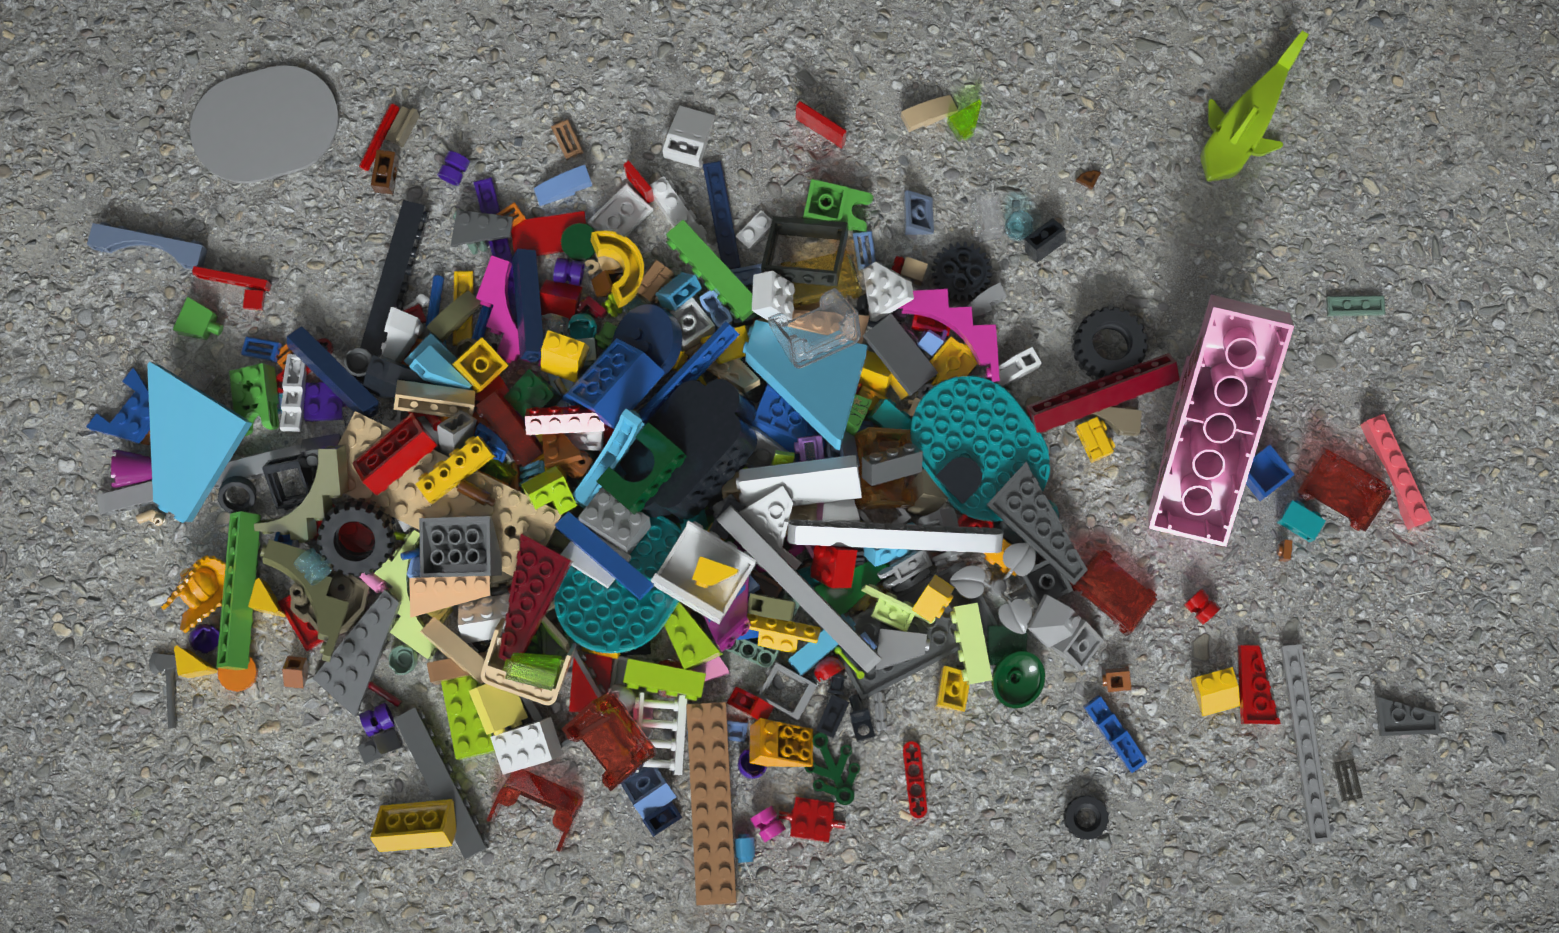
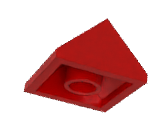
[539,279,583,322]

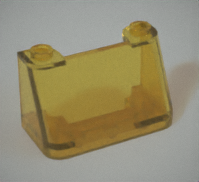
[780,249,862,308]

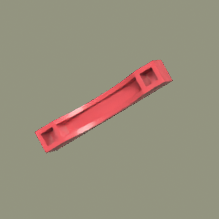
[1360,414,1432,530]

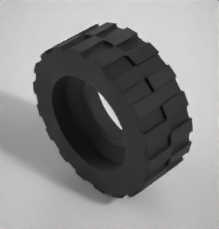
[1063,796,1109,840]

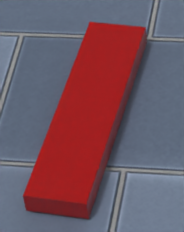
[192,266,272,292]

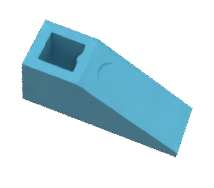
[409,345,472,390]

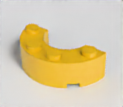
[591,231,644,308]

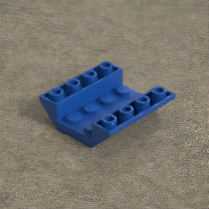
[561,338,665,429]
[751,382,826,462]

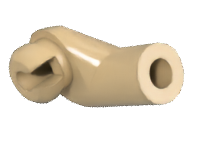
[136,509,165,526]

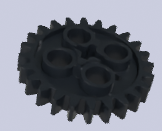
[931,241,993,302]

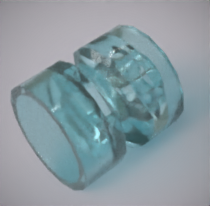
[293,548,332,586]

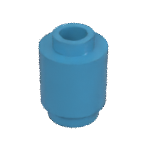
[734,834,755,863]

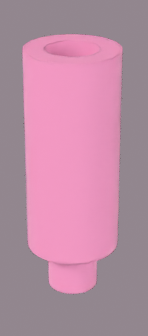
[357,571,389,593]

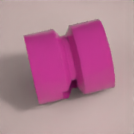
[750,805,786,843]

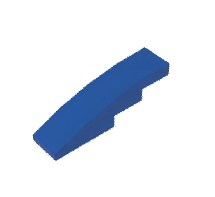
[1083,695,1147,773]

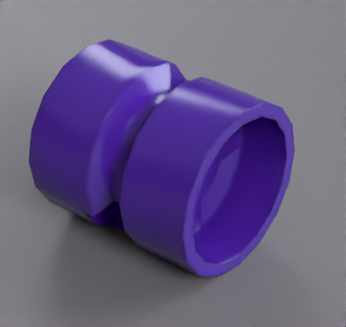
[437,151,470,186]
[553,257,585,286]
[359,703,395,737]

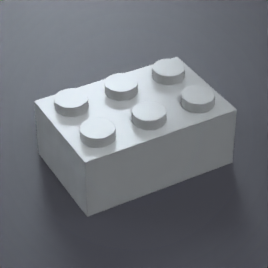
[578,488,651,555]

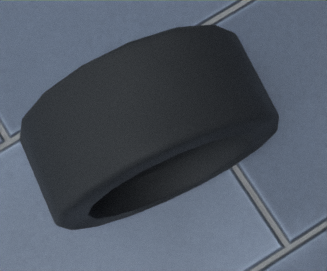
[218,476,256,513]

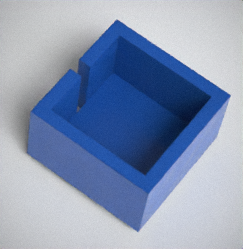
[1246,445,1295,501]

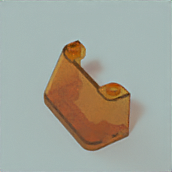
[854,427,916,510]

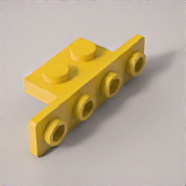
[747,613,821,653]

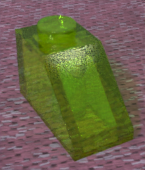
[947,99,982,142]

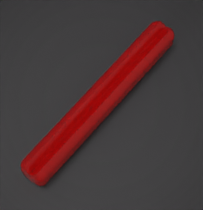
[359,103,400,171]

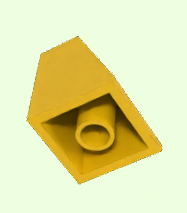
[541,330,590,382]

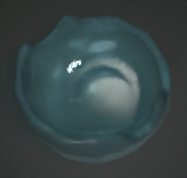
[1005,210,1033,241]

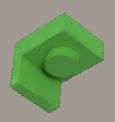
[594,322,617,350]

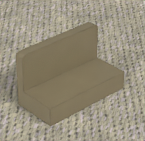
[385,106,420,148]

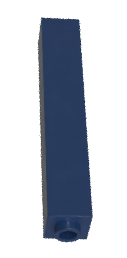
[512,249,544,362]
[287,326,378,418]

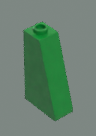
[814,561,890,616]

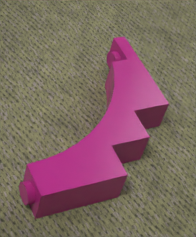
[898,289,1000,383]

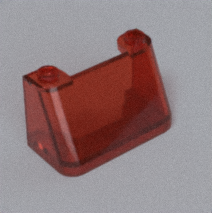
[1298,447,1391,532]
[1069,550,1157,636]
[562,693,657,791]

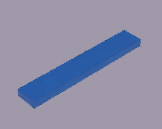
[555,512,654,600]

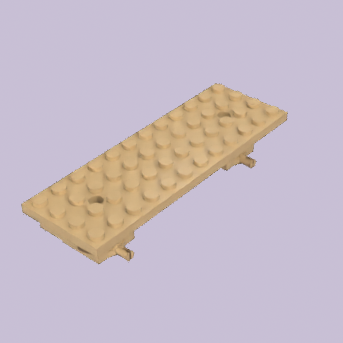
[338,411,564,576]

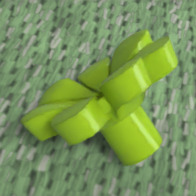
[602,293,622,317]

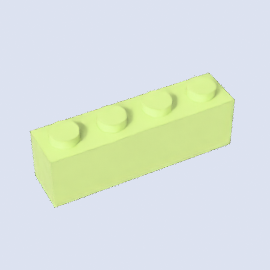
[950,603,992,685]

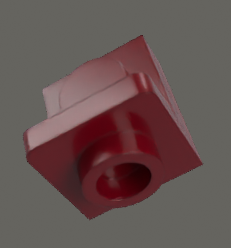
[576,296,608,320]

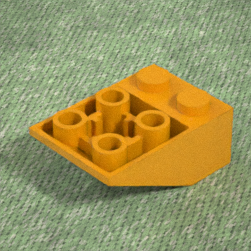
[749,718,813,767]

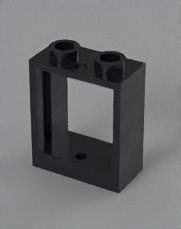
[262,453,314,510]

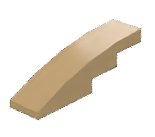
[420,617,485,684]

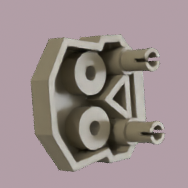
[289,558,371,634]

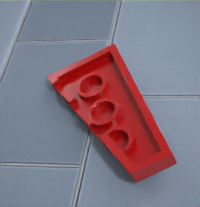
[1238,645,1281,725]

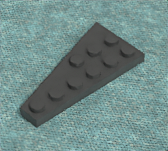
[986,462,1088,585]
[312,589,402,717]

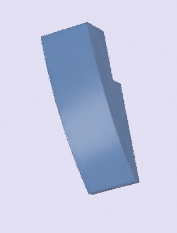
[534,165,592,206]

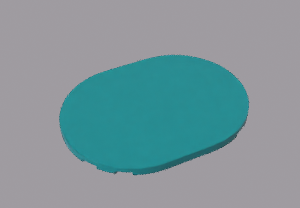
[910,376,1050,522]
[554,511,682,653]

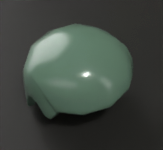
[389,645,418,675]

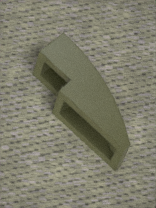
[426,291,481,343]

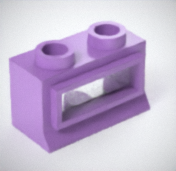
[794,435,824,462]

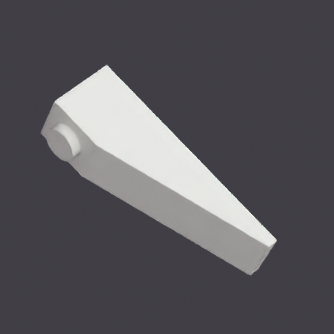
[381,307,423,363]

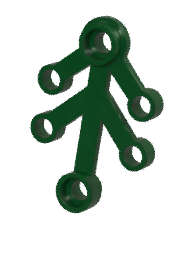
[805,733,860,805]

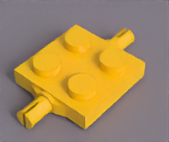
[929,337,977,386]

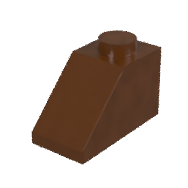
[591,269,623,297]

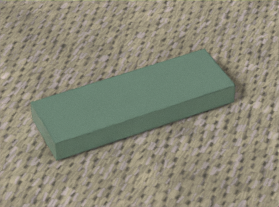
[1326,295,1385,316]

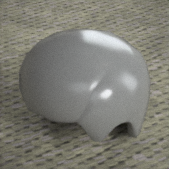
[608,684,636,714]

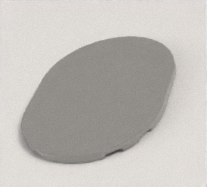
[190,65,339,184]

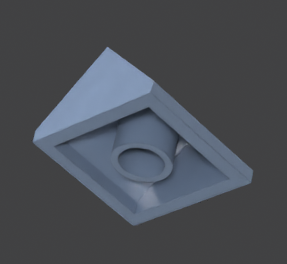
[903,190,934,235]

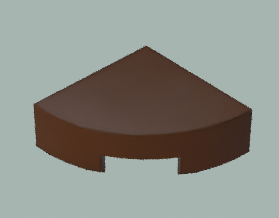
[1075,170,1101,190]

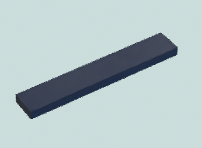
[702,161,741,270]

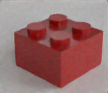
[810,545,858,588]

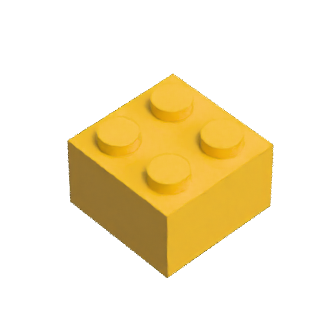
[452,337,508,394]

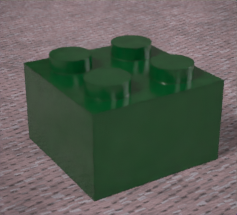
[504,369,562,419]

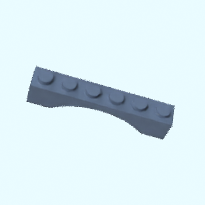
[87,222,208,269]

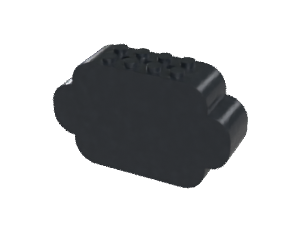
[621,379,757,519]

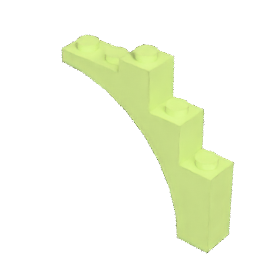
[374,530,438,659]

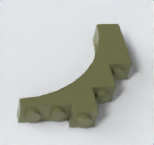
[254,445,349,543]

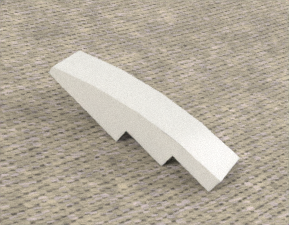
[280,354,307,432]

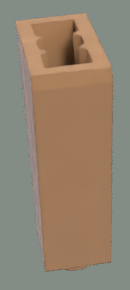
[427,651,488,685]

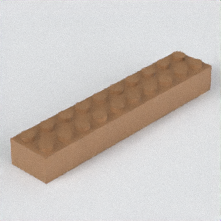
[686,702,737,906]

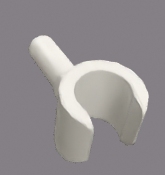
[403,294,430,310]

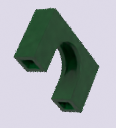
[596,422,686,515]

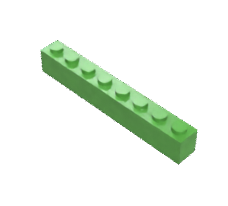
[216,511,261,670]

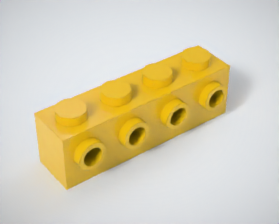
[415,436,495,504]

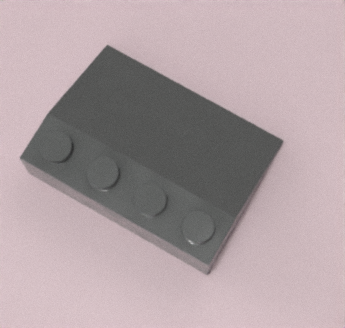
[419,516,502,577]

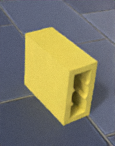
[469,684,528,736]

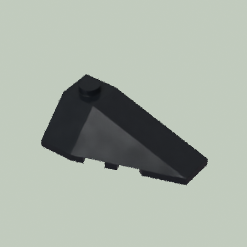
[363,354,439,398]

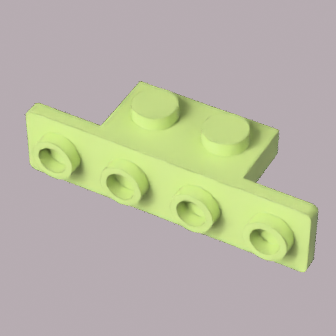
[861,584,936,632]

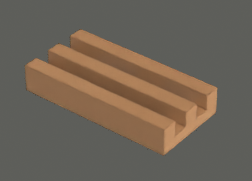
[551,119,583,161]

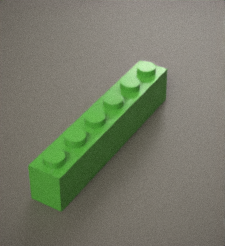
[666,220,753,321]

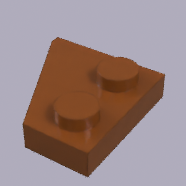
[542,433,583,469]

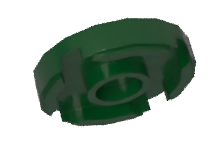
[561,223,596,261]

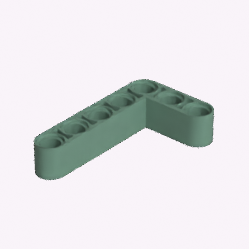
[726,591,800,667]

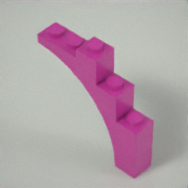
[476,255,541,366]

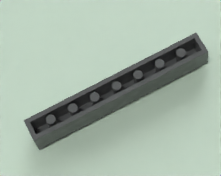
[394,707,489,860]

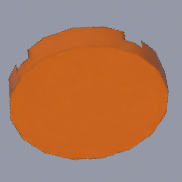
[217,656,258,692]

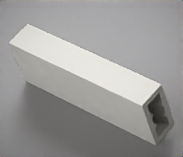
[736,455,862,508]

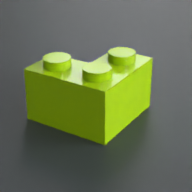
[521,466,577,515]

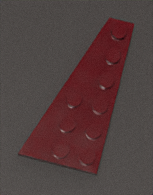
[499,534,573,667]

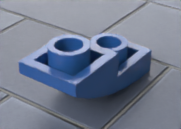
[474,423,508,463]

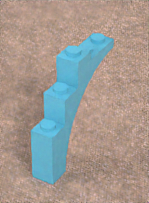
[572,409,644,509]

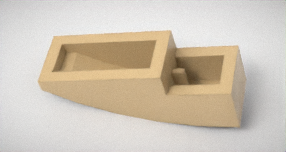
[901,95,958,132]

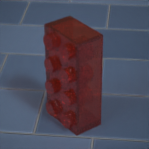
[476,388,543,467]

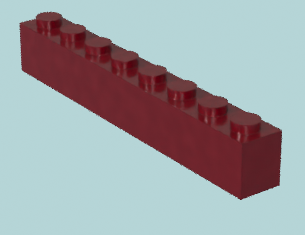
[1026,353,1180,433]

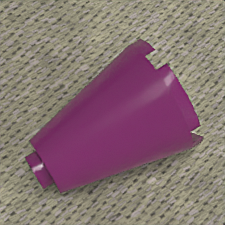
[111,449,152,488]

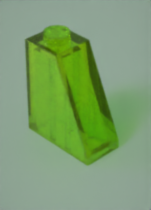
[503,653,562,691]

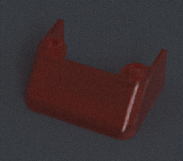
[487,769,584,852]

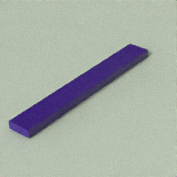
[474,177,517,322]

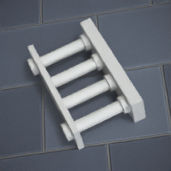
[630,693,687,775]

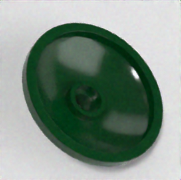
[991,650,1045,709]

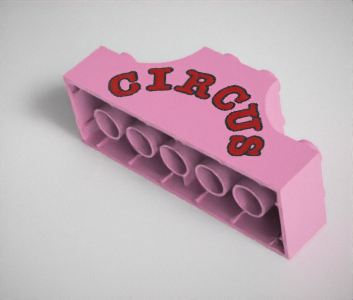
[1148,295,1294,547]

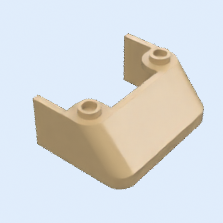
[481,618,577,705]

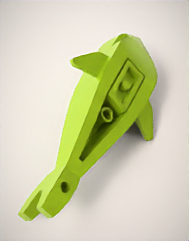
[1200,30,1309,182]

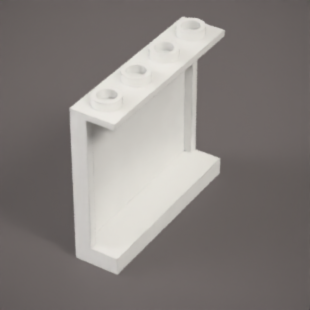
[651,521,756,624]

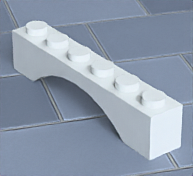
[980,347,1042,387]

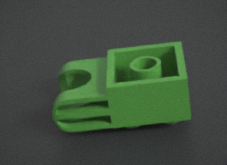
[803,179,874,232]
[229,363,279,436]

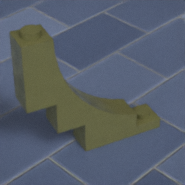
[260,539,349,662]

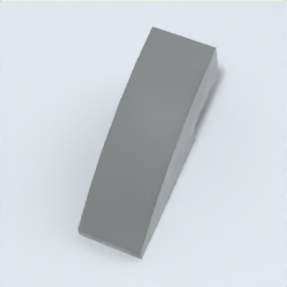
[967,282,1007,322]

